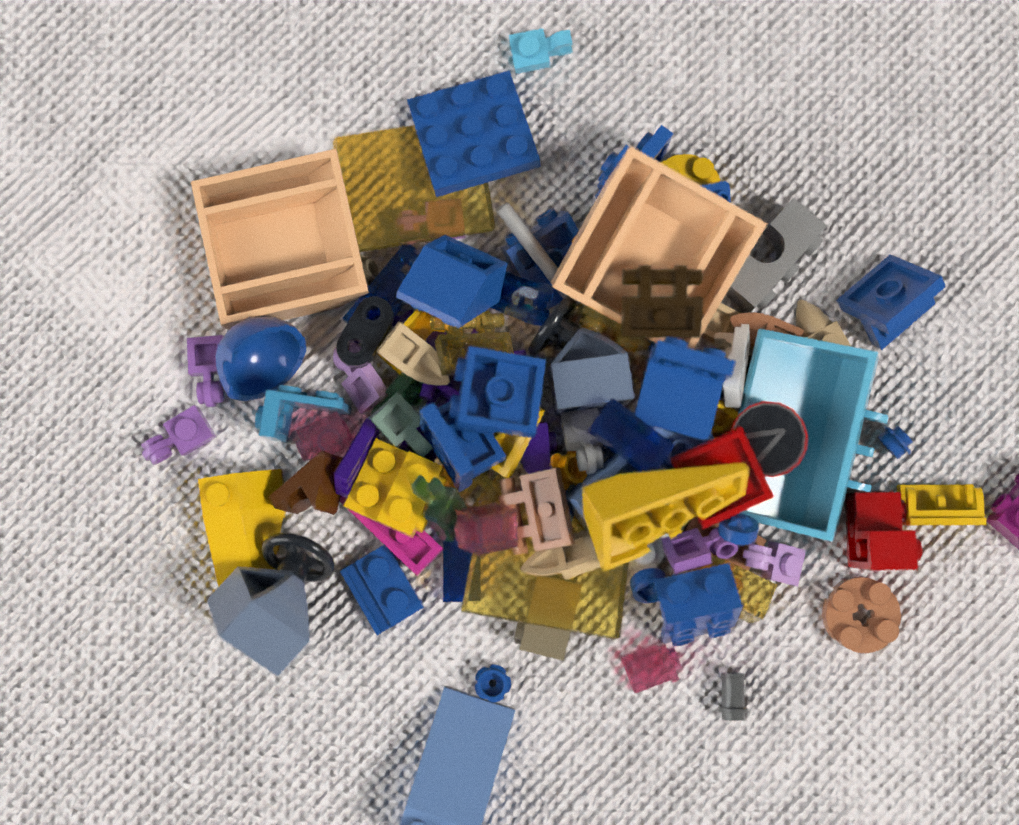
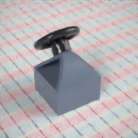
[528,295,634,416]
[207,533,335,676]

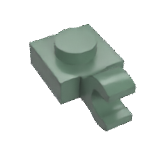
[369,392,433,457]

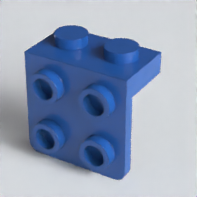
[634,337,736,440]
[653,563,743,646]

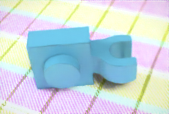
[508,28,573,74]

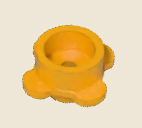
[550,451,587,490]

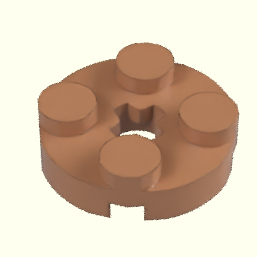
[822,577,901,653]

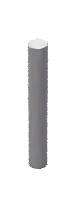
[496,202,567,298]

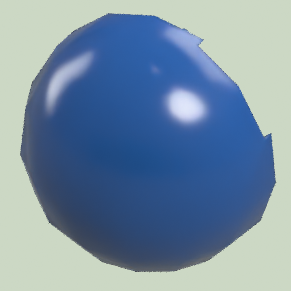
[215,316,306,402]

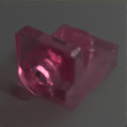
[620,641,682,694]

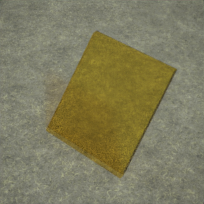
[333,125,496,252]
[461,488,629,639]

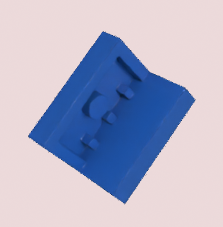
[836,254,946,350]
[419,401,506,492]

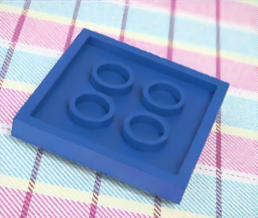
[407,70,541,197]

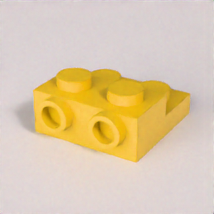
[343,438,447,538]

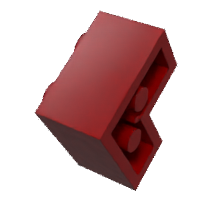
[845,492,922,571]

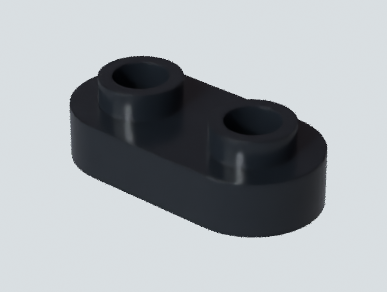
[336,296,394,368]

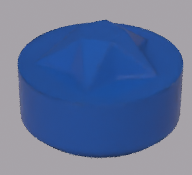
[718,513,759,545]
[630,568,667,603]

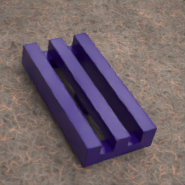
[334,416,380,498]

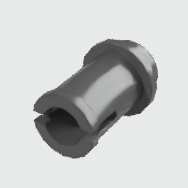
[718,673,749,721]

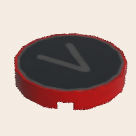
[731,401,809,478]

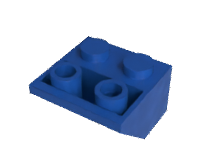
[396,235,507,328]

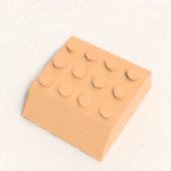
[551,146,767,349]
[191,149,369,330]

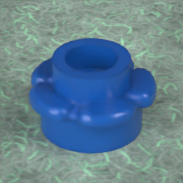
[877,425,913,459]
[475,664,511,702]

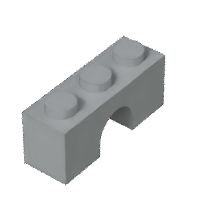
[726,197,827,313]

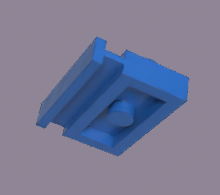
[340,545,425,636]

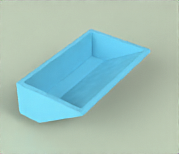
[738,329,889,542]

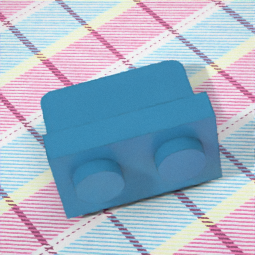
[255,385,352,443]

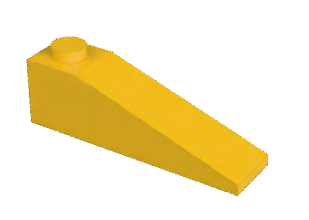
[582,463,749,571]
[198,469,286,587]

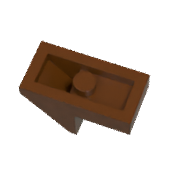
[269,450,343,515]

